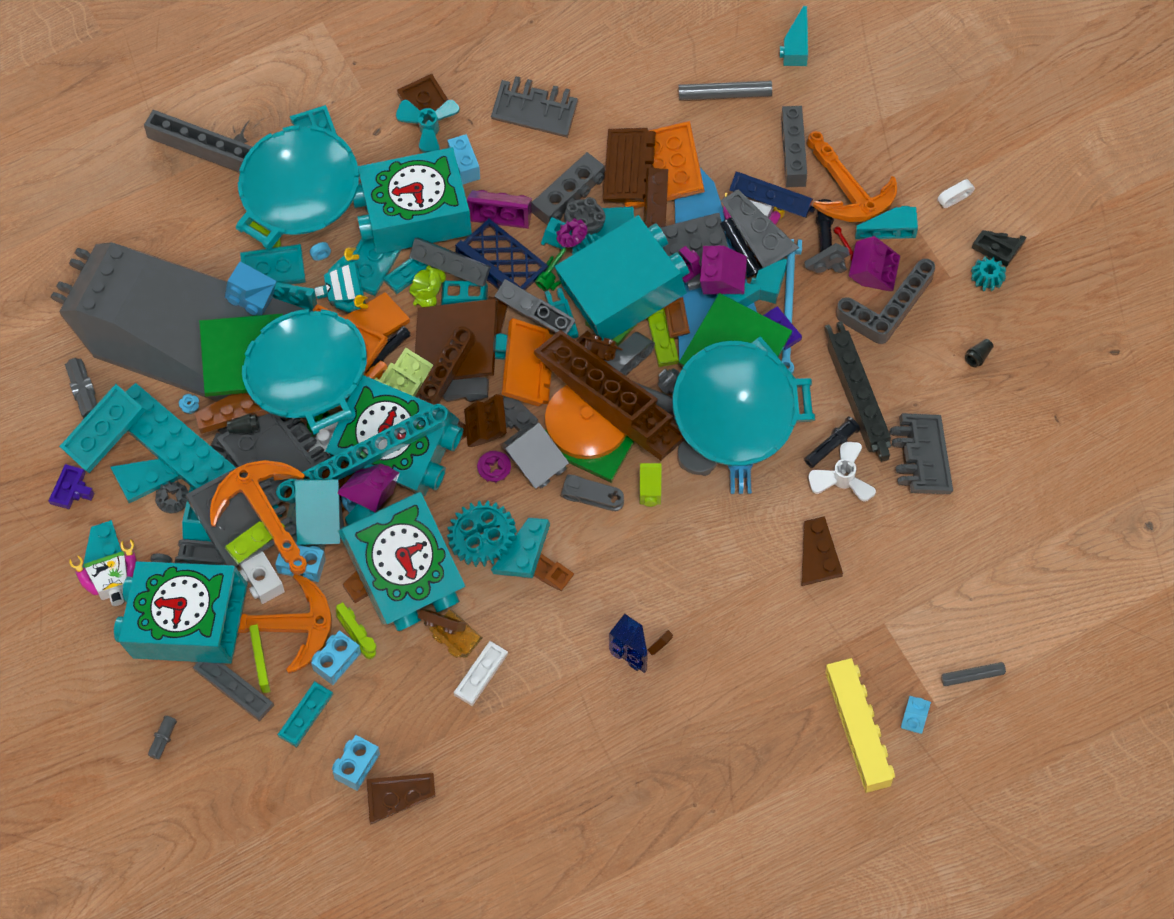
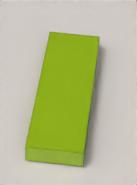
[647,308,679,367]
[249,624,271,694]

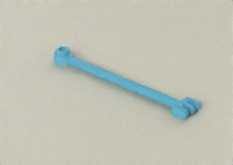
[782,239,802,375]

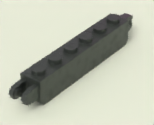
[824,321,891,462]

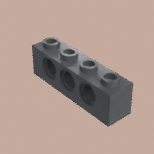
[781,106,807,187]
[531,152,605,225]

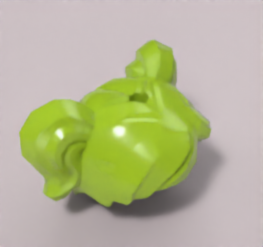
[409,265,446,307]

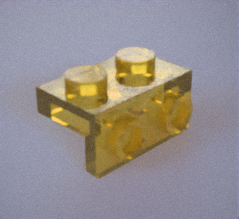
[429,609,483,658]

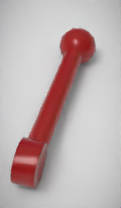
[834,226,854,261]

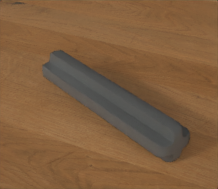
[941,662,1006,686]

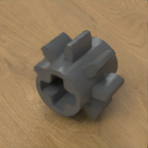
[658,368,680,394]

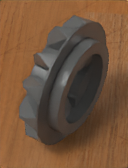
[155,481,189,513]

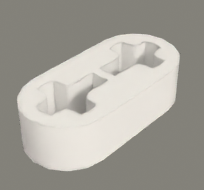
[938,179,975,208]

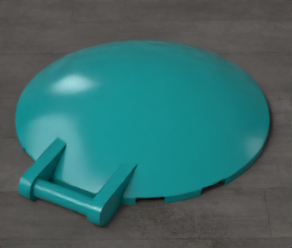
[236,125,359,250]
[242,309,367,435]
[672,341,816,466]

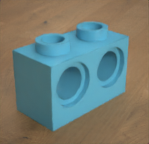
[448,134,480,184]
[275,542,326,582]
[311,630,361,685]
[332,735,380,791]

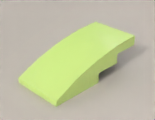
[374,348,433,397]

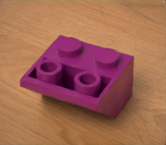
[849,236,900,291]

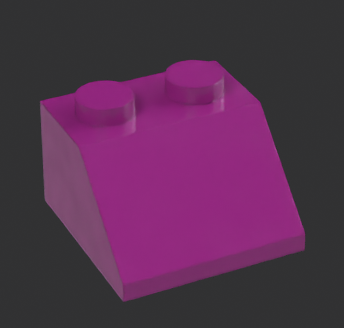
[700,246,747,294]
[337,463,400,512]

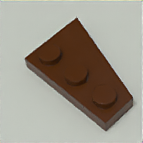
[801,516,843,586]
[367,773,436,825]

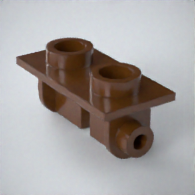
[580,334,623,361]

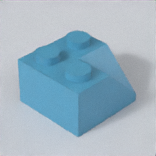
[225,262,277,316]

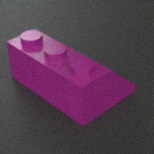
[467,190,532,229]

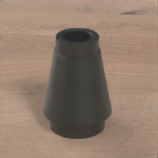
[965,339,994,367]
[227,413,260,434]

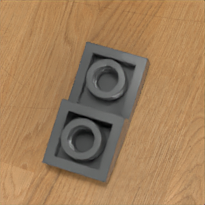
[443,377,489,402]

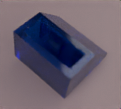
[609,613,648,673]

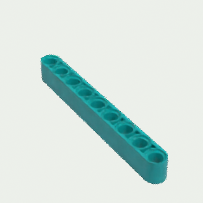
[276,404,452,504]

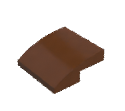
[464,394,507,447]

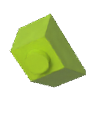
[640,463,662,507]

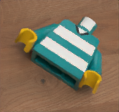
[315,247,368,313]

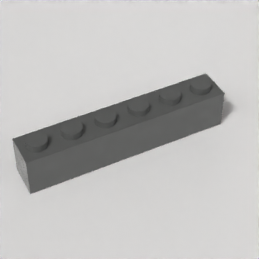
[144,110,252,173]

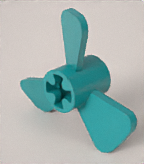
[396,100,460,153]

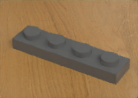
[409,238,491,286]
[193,662,274,722]

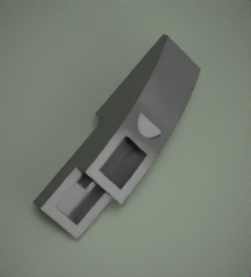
[494,279,576,334]

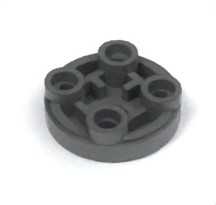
[564,197,606,235]
[678,440,718,476]

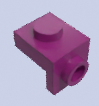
[679,246,701,283]

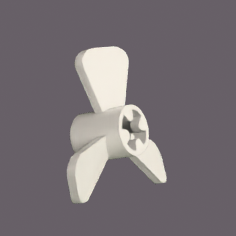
[808,442,876,501]

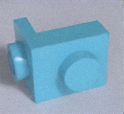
[901,696,931,734]

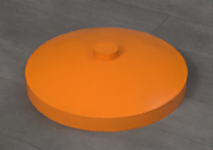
[545,385,626,459]

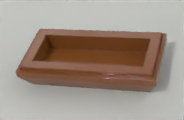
[664,297,690,338]

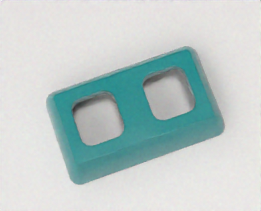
[441,281,488,305]

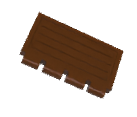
[603,128,656,203]

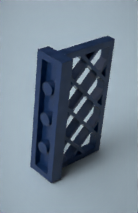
[729,171,816,218]
[455,218,548,290]

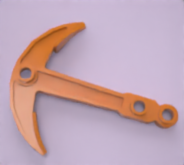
[806,131,897,222]
[210,460,307,575]
[238,574,332,674]

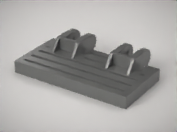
[491,76,578,138]
[890,413,953,494]

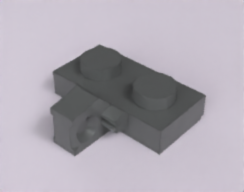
[804,243,850,273]
[503,396,538,431]

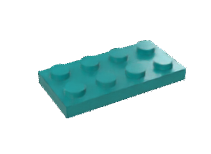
[59,384,146,473]

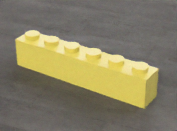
[825,658,895,793]

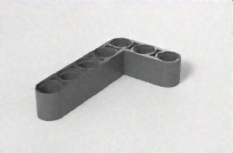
[836,259,935,344]

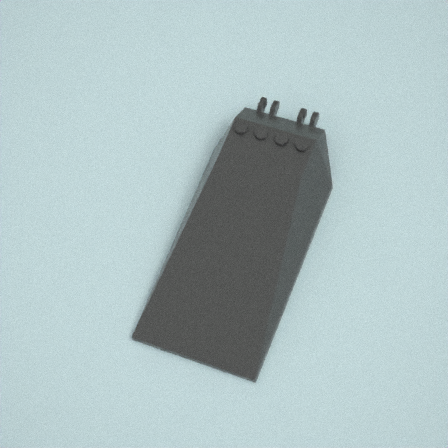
[51,242,305,402]

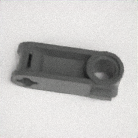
[560,474,624,512]
[174,539,239,568]

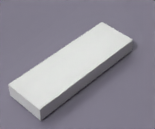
[454,641,508,706]

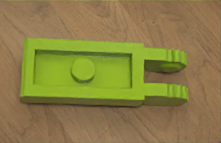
[225,521,285,564]
[336,602,377,659]

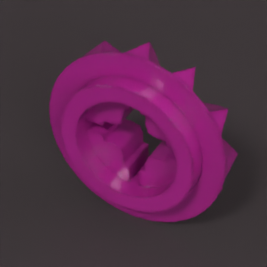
[556,218,588,247]
[477,451,511,483]

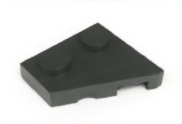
[972,230,1027,267]

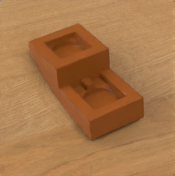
[534,553,574,591]

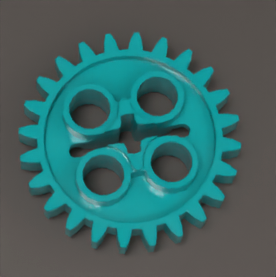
[447,500,517,567]

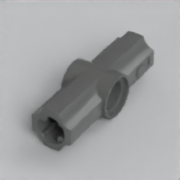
[65,358,97,419]

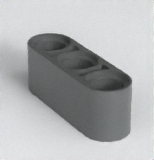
[604,332,655,376]

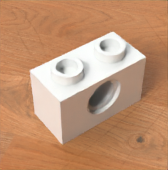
[239,552,285,604]

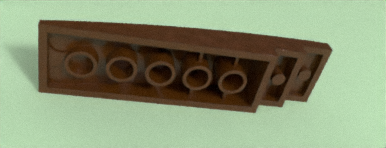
[534,330,685,461]

